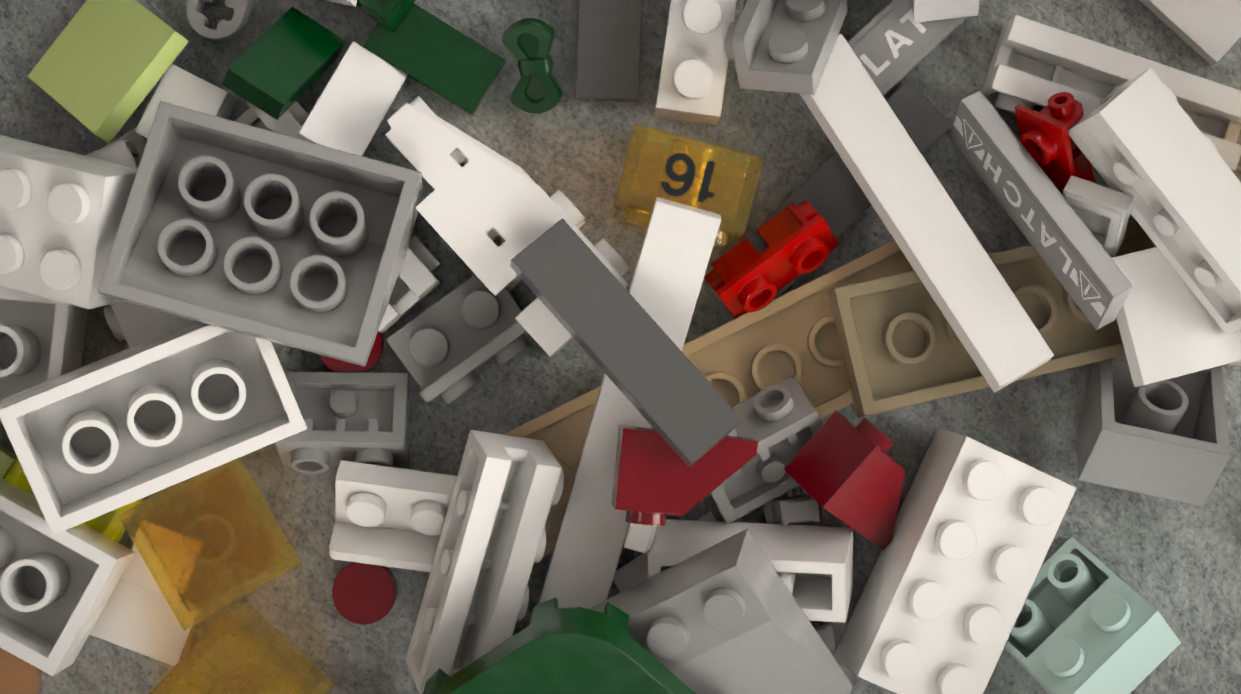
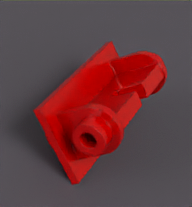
[1014,92,1096,194]
[704,199,840,319]

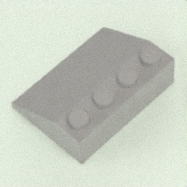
[98,101,424,367]
[589,528,852,694]

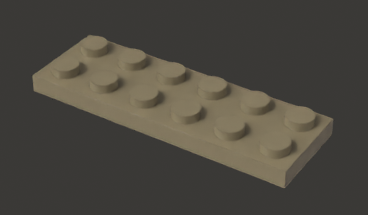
[828,221,1157,418]

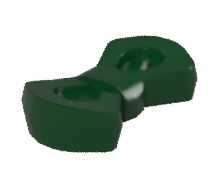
[502,18,563,114]

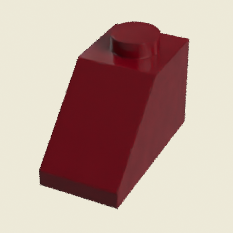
[784,410,906,550]
[611,425,758,526]

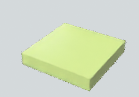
[27,0,189,144]

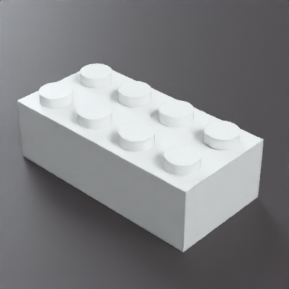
[0,135,138,309]
[0,321,308,535]
[833,427,1076,694]
[0,478,135,676]

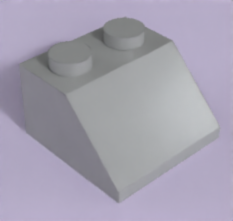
[1077,356,1231,506]

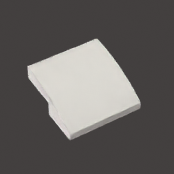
[1112,247,1241,387]

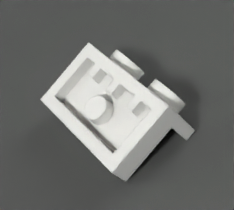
[329,460,457,572]

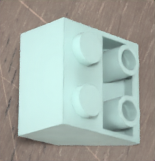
[1004,537,1181,694]

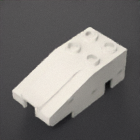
[385,96,629,356]

